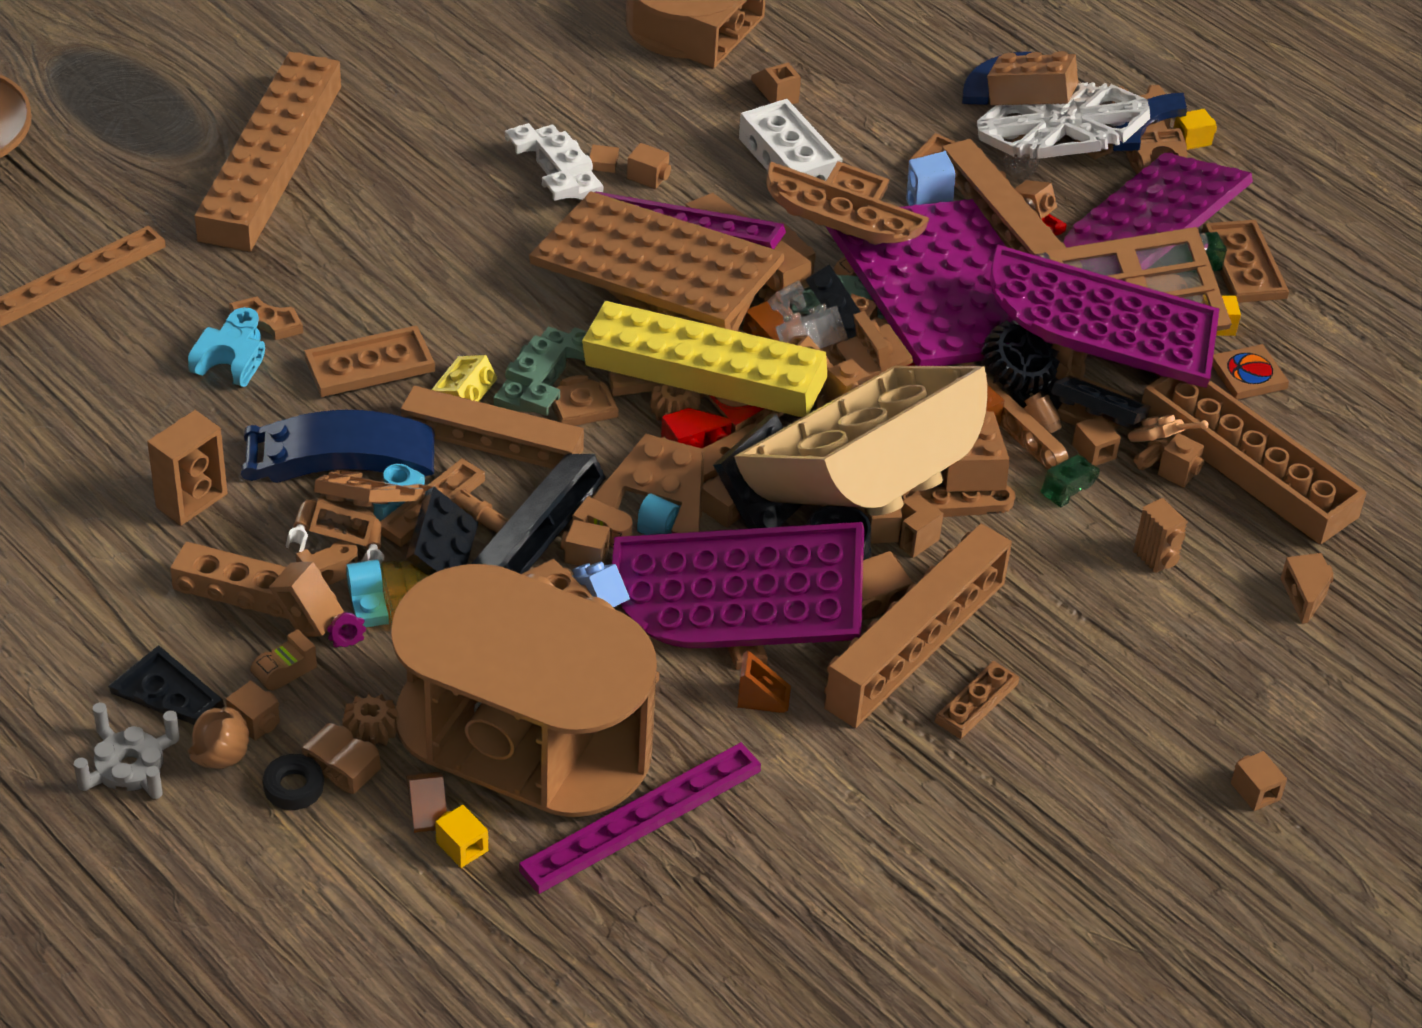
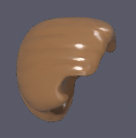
[188,707,249,769]

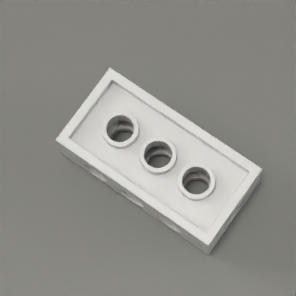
[739,99,843,181]

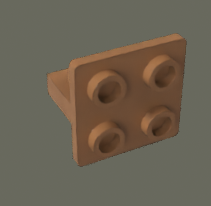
[837,311,913,380]

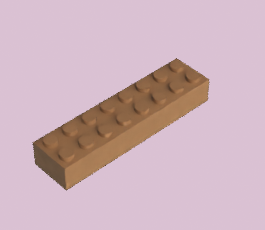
[1142,376,1367,545]
[824,523,1012,729]

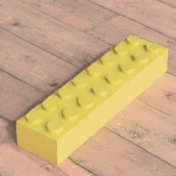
[582,301,827,417]

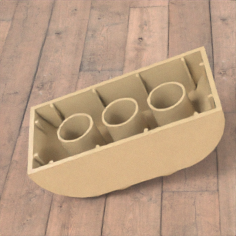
[734,366,987,516]

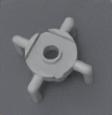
[74,702,180,799]

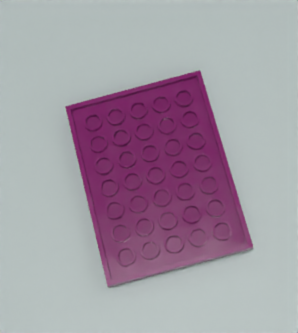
[825,199,1013,366]

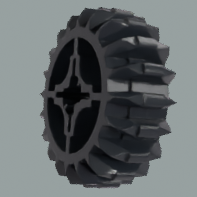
[981,320,1060,397]

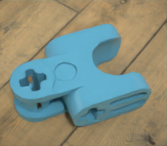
[188,307,265,387]

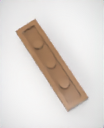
[380,458,485,547]

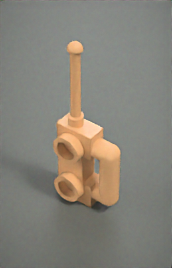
[1128,414,1209,442]

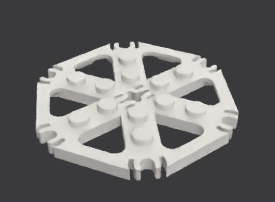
[977,82,1150,159]

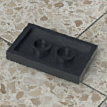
[1051,375,1151,427]
[406,486,479,576]

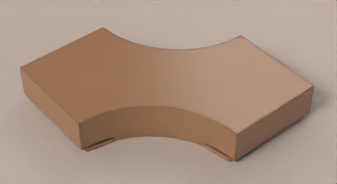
[229,296,303,340]

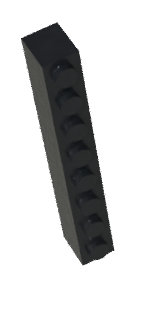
[471,454,606,574]

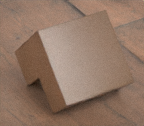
[899,492,944,558]

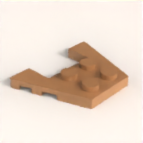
[593,434,704,533]
[314,469,443,507]

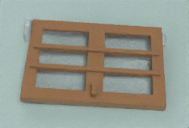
[1036,227,1232,331]

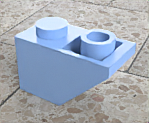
[572,561,630,607]

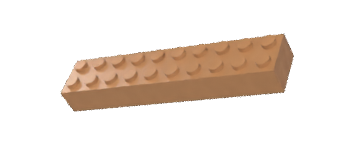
[194,52,341,252]

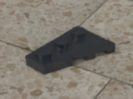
[108,645,225,725]

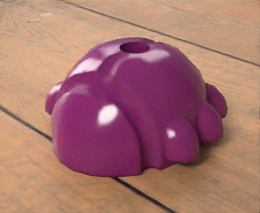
[327,612,366,648]

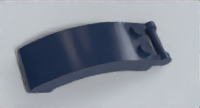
[241,410,435,483]

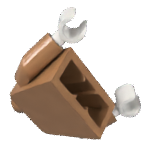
[286,493,384,565]

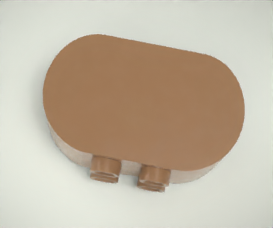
[391,564,657,817]

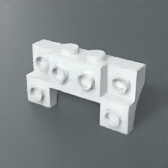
[505,123,603,201]

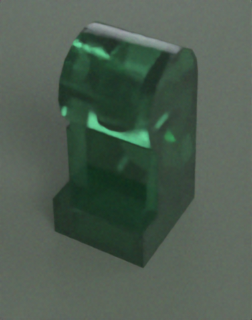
[1041,454,1100,507]

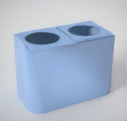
[906,151,955,206]

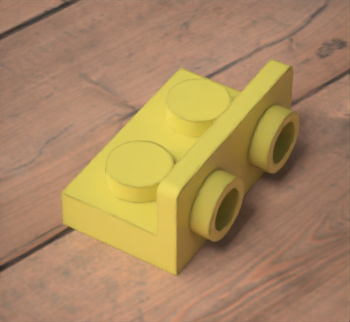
[431,355,497,402]

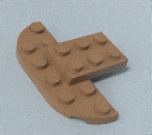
[766,161,929,245]

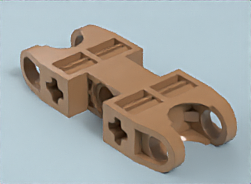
[1112,85,1187,174]

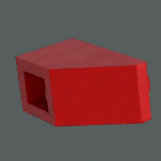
[661,408,732,449]

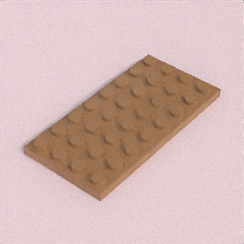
[529,191,784,329]

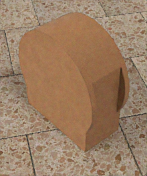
[625,0,766,68]

